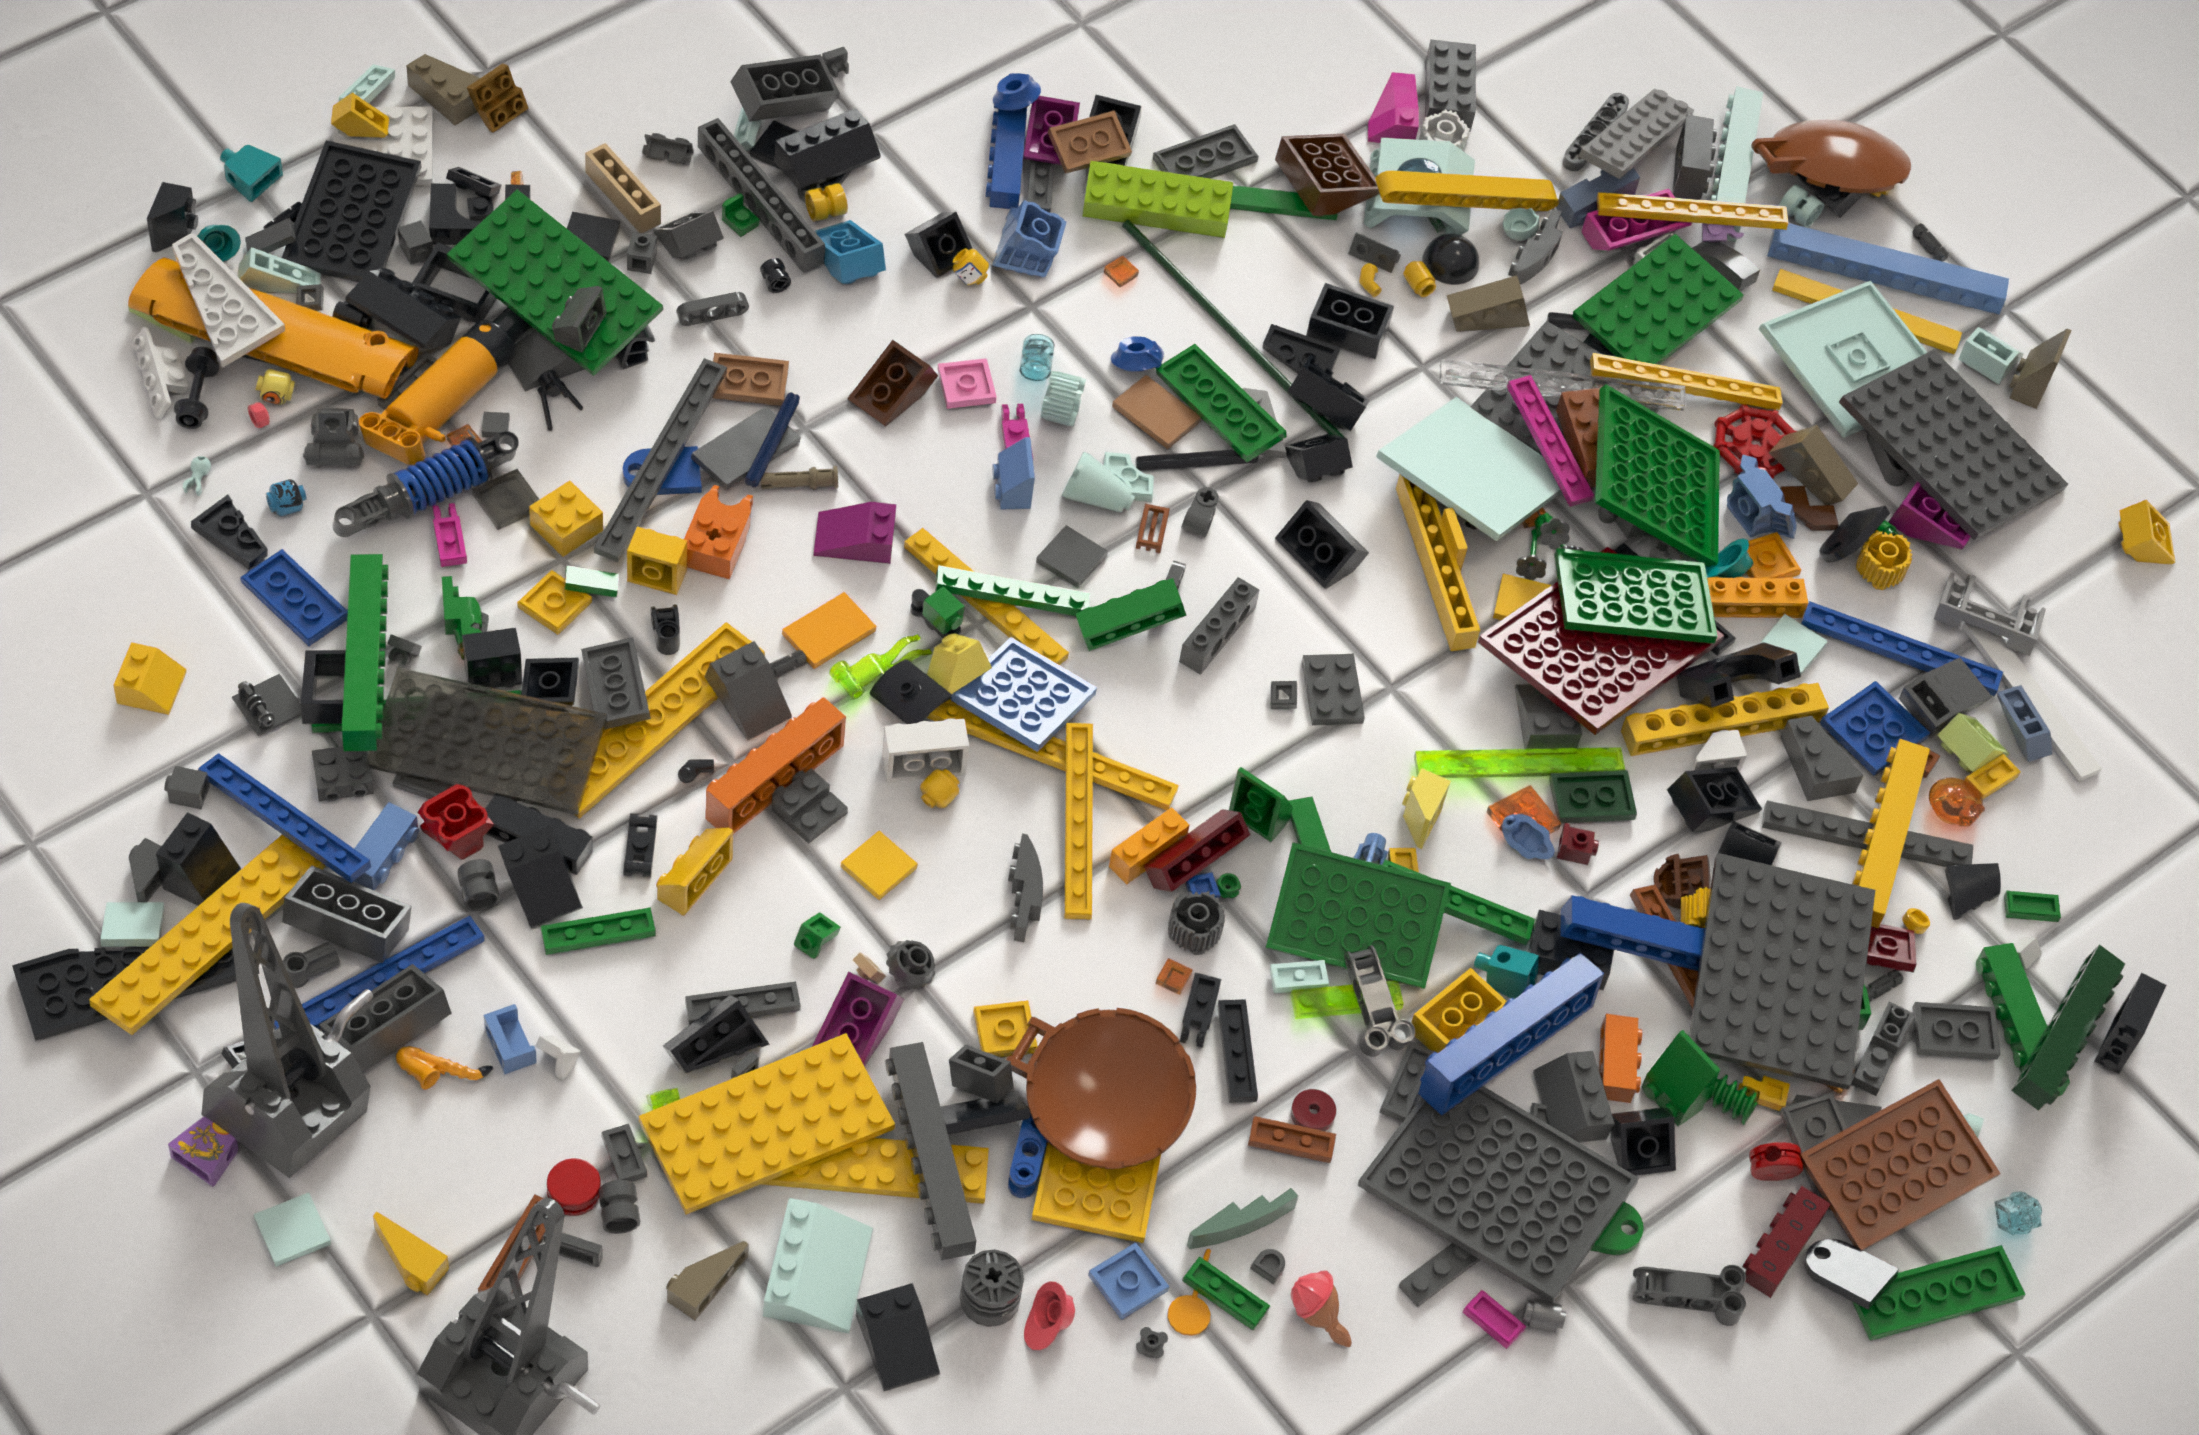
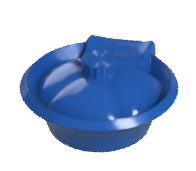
[993,73,1041,111]
[1110,336,1164,372]

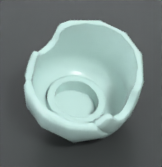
[1503,208,1539,241]

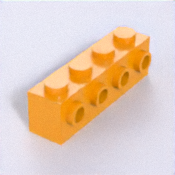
[1707,577,1808,618]

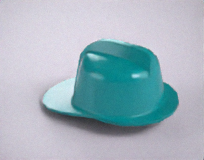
[197,225,241,262]
[1705,538,1754,578]

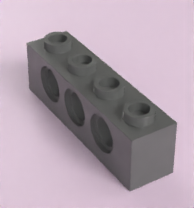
[1179,577,1260,675]

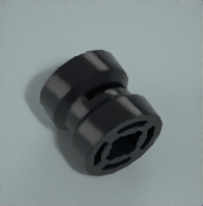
[760,258,791,293]

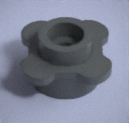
[1136,1327,1168,1358]

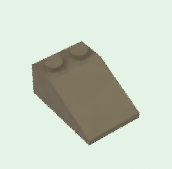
[2009,328,2072,409]

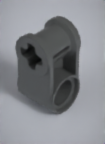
[1181,487,1219,537]

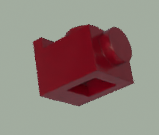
[1556,823,1599,865]

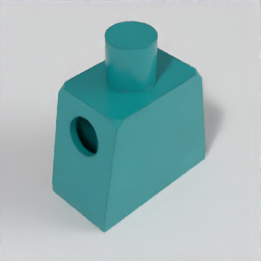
[220,145,283,202]
[1474,945,1539,999]

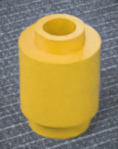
[1403,261,1436,297]

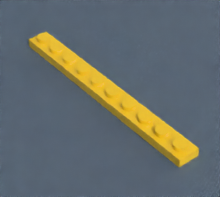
[927,699,1179,811]

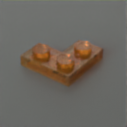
[1487,785,1561,834]

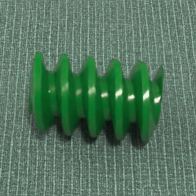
[1706,1074,1759,1126]

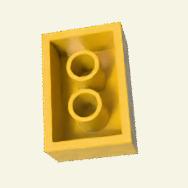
[1411,968,1507,1053]

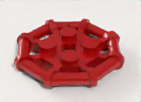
[1713,404,1797,479]

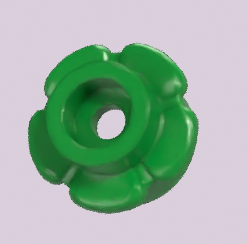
[1216,873,1241,899]

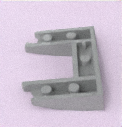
[1933,572,2046,656]

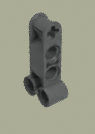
[1344,945,1415,1057]
[1633,1265,1746,1326]

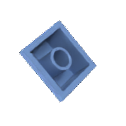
[992,437,1035,510]

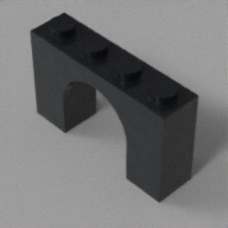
[429,183,531,245]
[1677,642,1801,708]

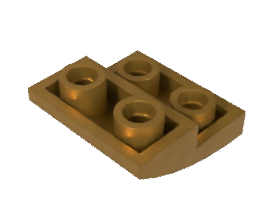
[466,63,529,133]

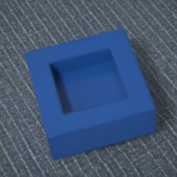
[1185,872,1220,898]

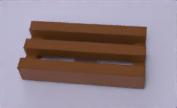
[1135,503,1170,553]

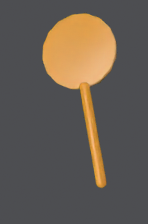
[1167,1249,1211,1336]

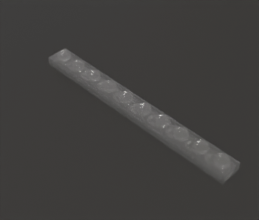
[1440,359,1685,411]

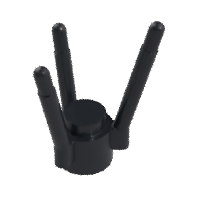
[537,370,583,431]

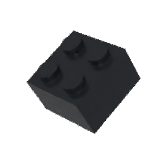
[462,627,522,691]

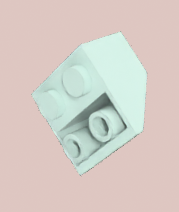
[1958,327,2024,384]

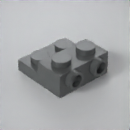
[312,746,374,801]
[771,768,848,844]

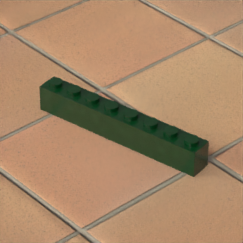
[2011,944,2125,1111]

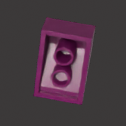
[1023,96,1080,165]
[1888,481,1971,549]
[813,502,897,564]
[812,971,904,1067]

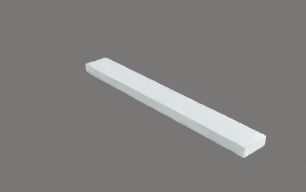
[1962,622,2102,782]

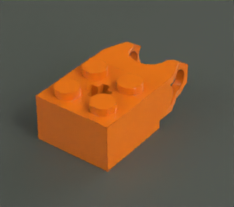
[684,485,753,579]

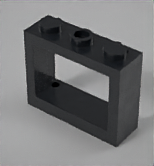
[412,243,497,323]
[301,650,346,724]
[2094,973,2167,1074]

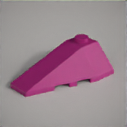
[1368,72,1419,143]

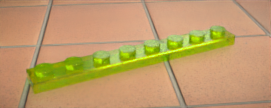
[1414,747,1625,778]

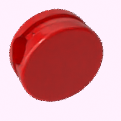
[1749,1142,1803,1181]
[547,1158,601,1216]

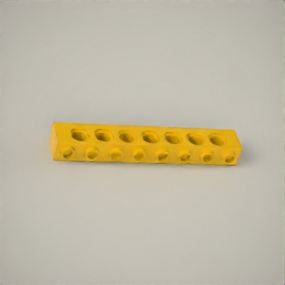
[1621,683,1829,756]

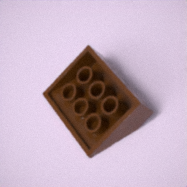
[1275,133,1380,216]

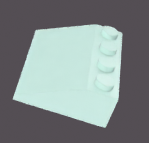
[763,1198,873,1333]

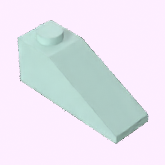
[238,247,321,293]

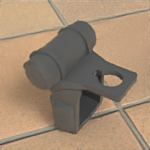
[303,408,364,468]

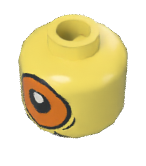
[255,369,295,405]

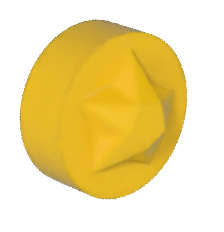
[1902,908,1930,934]

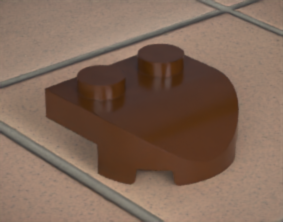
[1653,853,1711,910]

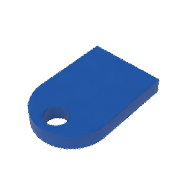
[623,446,702,495]

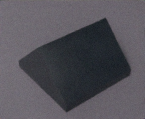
[520,657,579,713]

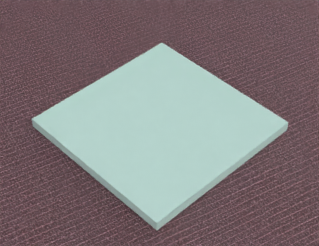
[1759,281,1928,438]
[1376,397,1562,541]

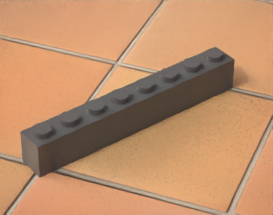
[885,1042,977,1260]

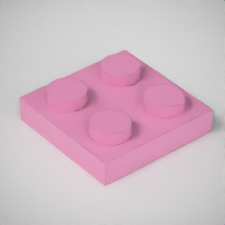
[937,358,997,409]

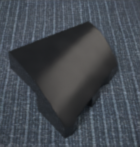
[1945,863,2001,920]

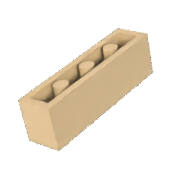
[585,143,661,233]

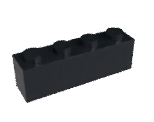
[485,793,593,875]

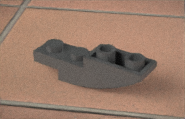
[1508,209,1563,285]
[1008,833,1043,942]
[1851,1002,1914,1096]

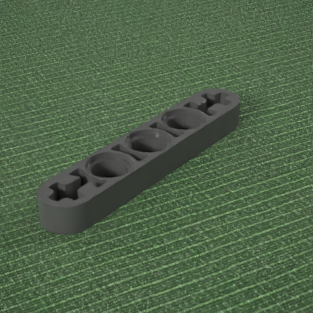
[1562,93,1629,171]

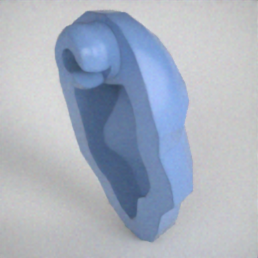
[1502,814,1555,859]

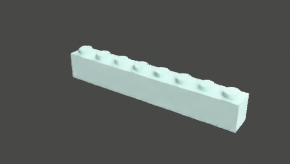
[1710,86,1764,242]

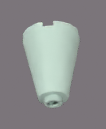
[1061,452,1135,512]

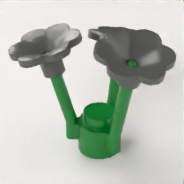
[1516,513,1584,580]

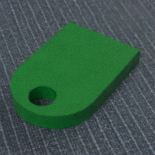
[1590,1202,1644,1255]

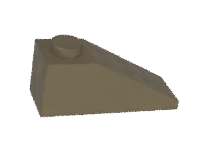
[666,1241,749,1321]

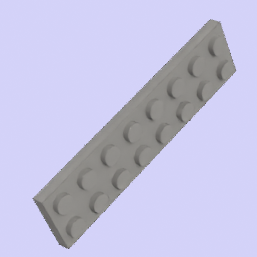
[1578,88,1694,179]

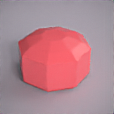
[247,402,270,428]

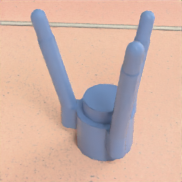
[1353,833,1388,865]

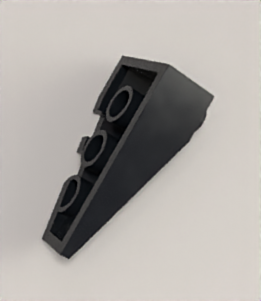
[1089,94,1142,166]

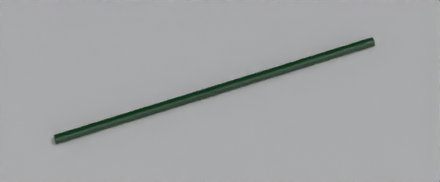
[1122,220,1345,438]

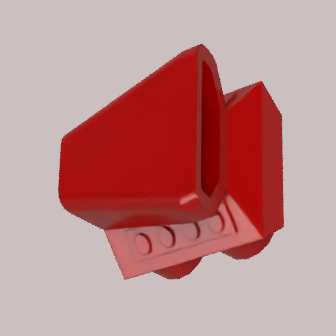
[417,784,494,860]

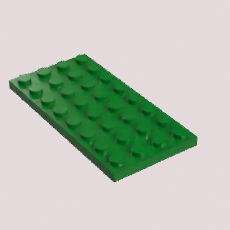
[447,189,664,376]

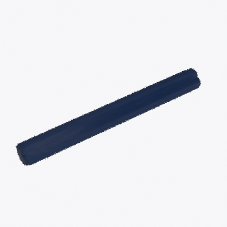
[745,392,800,488]

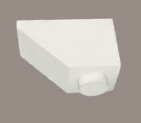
[1691,730,1747,771]

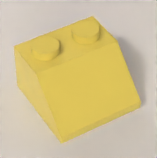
[927,634,992,694]
[1402,768,1451,849]

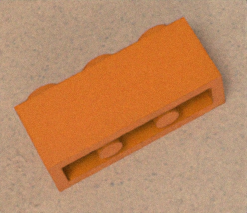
[1599,1014,1642,1103]

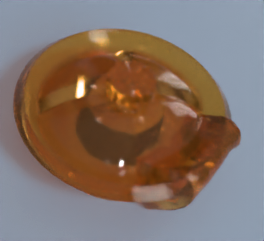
[1929,777,1985,827]

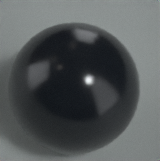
[1422,234,1480,285]

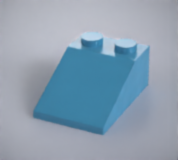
[815,220,886,284]

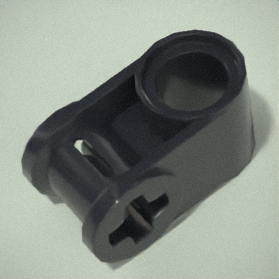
[650,604,680,655]

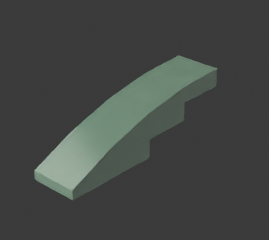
[1187,1188,1298,1249]

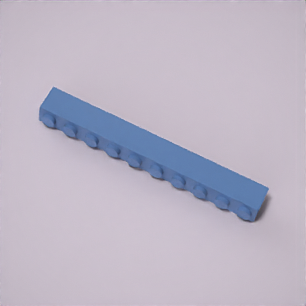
[1767,223,2009,314]

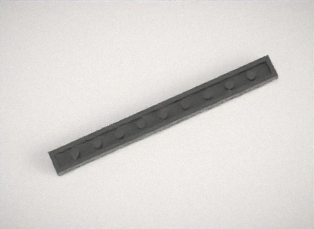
[594,358,727,563]

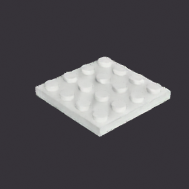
[333,107,433,186]

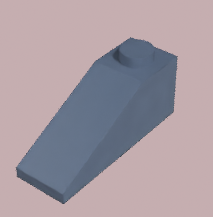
[1997,685,2052,762]

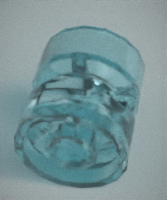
[1019,334,1055,381]

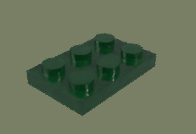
[1549,770,1637,823]

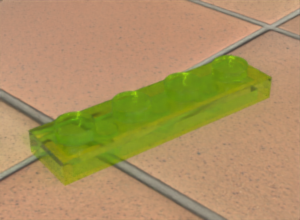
[1290,981,1404,1019]

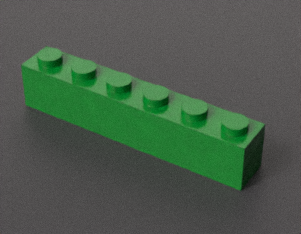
[1976,943,2070,1096]

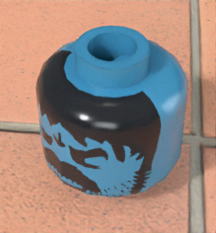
[266,479,307,516]

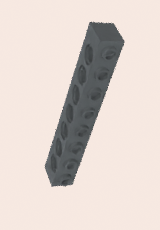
[697,118,825,273]

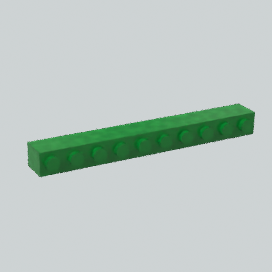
[342,554,389,751]

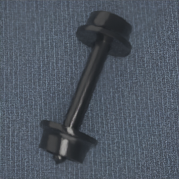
[174,347,220,429]

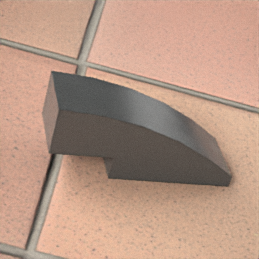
[1692,242,1760,291]

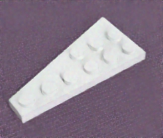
[172,232,285,368]

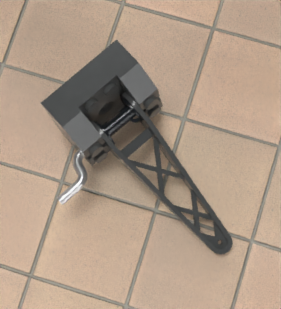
[201,903,373,1178]
[417,1198,601,1435]

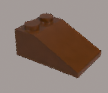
[847,340,938,427]

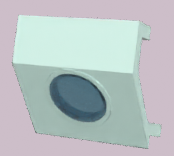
[1364,138,1475,235]

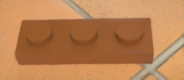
[1248,1116,1336,1163]

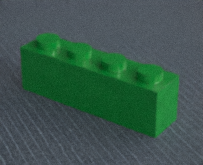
[1075,578,1187,651]

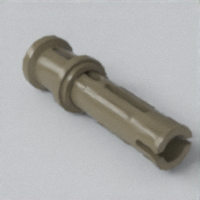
[761,466,838,490]

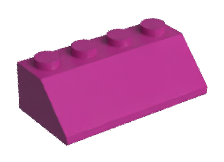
[1581,188,1692,251]

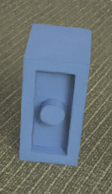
[483,1004,537,1075]

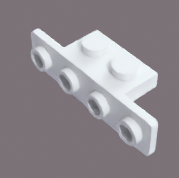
[133,327,189,419]

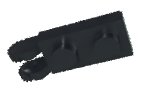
[1179,972,1222,1048]

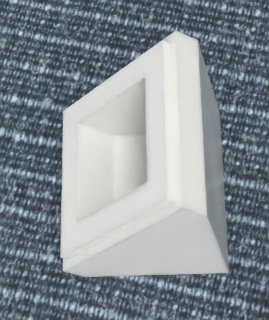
[2014,937,2042,971]

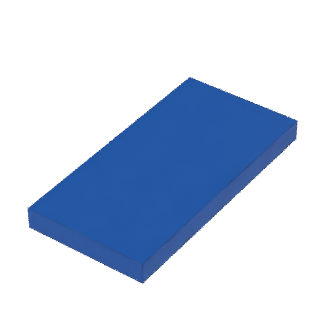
[240,549,348,646]

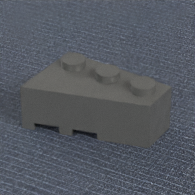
[1781,716,1863,801]

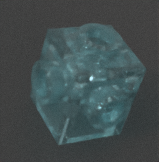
[1994,1191,2042,1235]

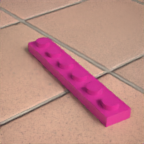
[1507,375,1594,507]

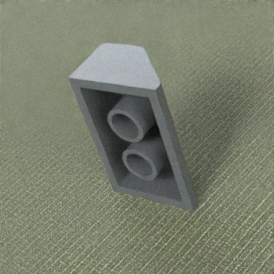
[1533,1051,1614,1142]

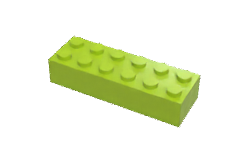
[1082,161,1233,238]

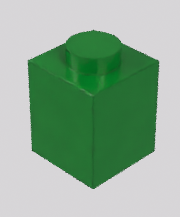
[922,586,965,635]

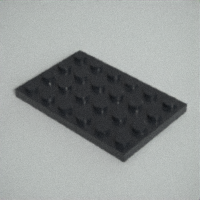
[281,140,422,282]

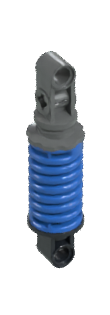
[332,431,519,537]

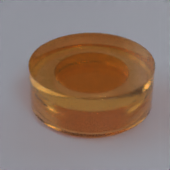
[511,171,524,185]

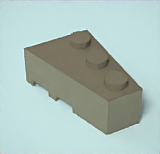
[406,54,480,126]
[1769,425,1858,505]

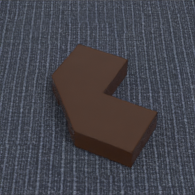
[1780,486,1839,531]

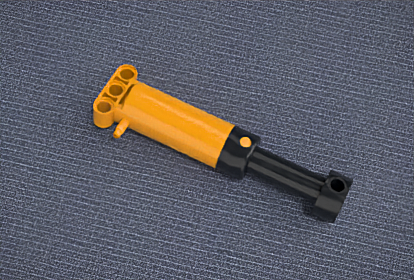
[358,307,532,465]

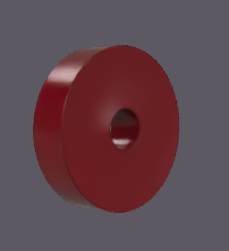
[1291,1089,1336,1131]

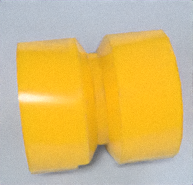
[805,183,848,222]

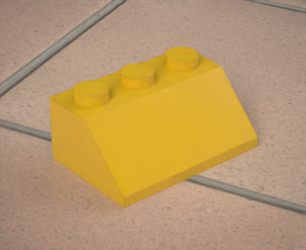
[656,828,733,916]

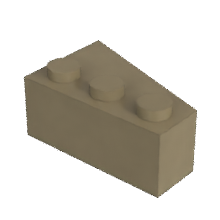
[1446,275,1530,332]

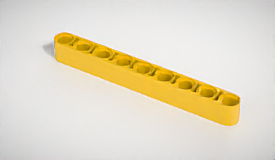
[1375,170,1559,211]

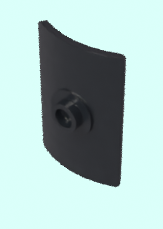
[869,659,952,724]

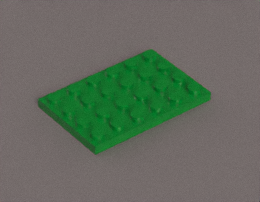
[1572,234,1744,365]
[1554,548,1718,644]
[1266,842,1451,989]

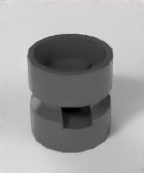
[457,859,500,911]
[599,1180,641,1234]

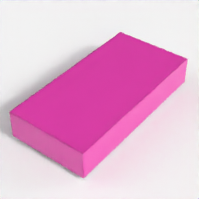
[1462,1290,1526,1349]

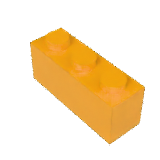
[1109,807,1190,885]

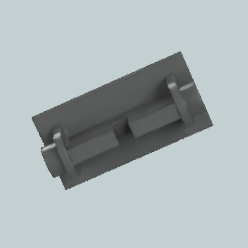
[642,133,694,165]
[1348,232,1401,273]

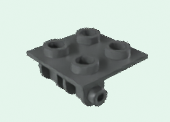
[232,673,302,736]

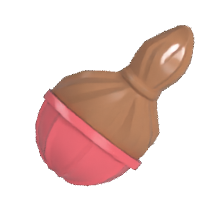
[1291,1270,1352,1347]

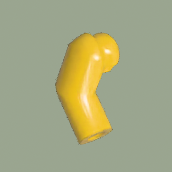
[1359,263,1382,297]

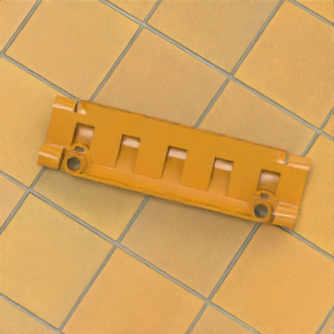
[128,257,419,399]

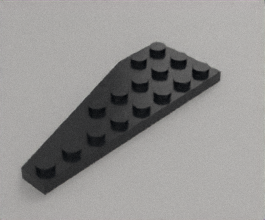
[12,945,260,1041]

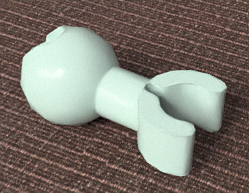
[183,456,211,496]

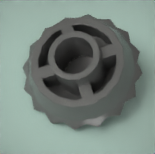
[886,940,936,989]

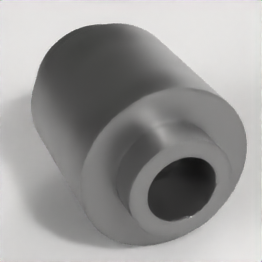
[1522,1298,1566,1333]

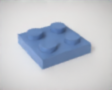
[1088,1242,1169,1320]

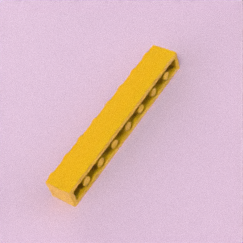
[1396,474,1480,651]
[1852,739,1930,928]

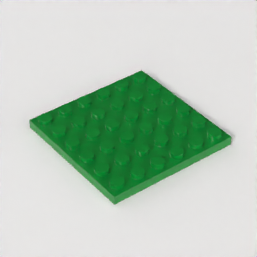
[1595,384,1720,567]

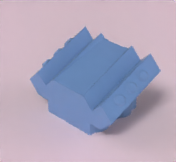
[992,200,1067,277]
[1727,455,1797,539]

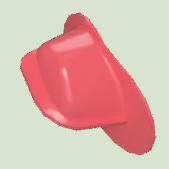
[1024,1281,1075,1350]

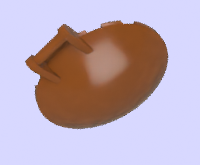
[1751,119,1911,193]
[1006,1008,1196,1169]

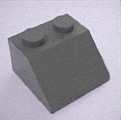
[653,211,724,260]
[552,286,607,353]

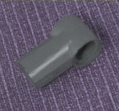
[283,942,340,988]

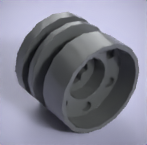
[960,1249,1024,1327]

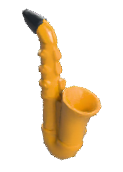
[395,1046,493,1090]

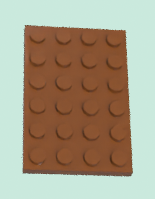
[1800,1079,2001,1251]

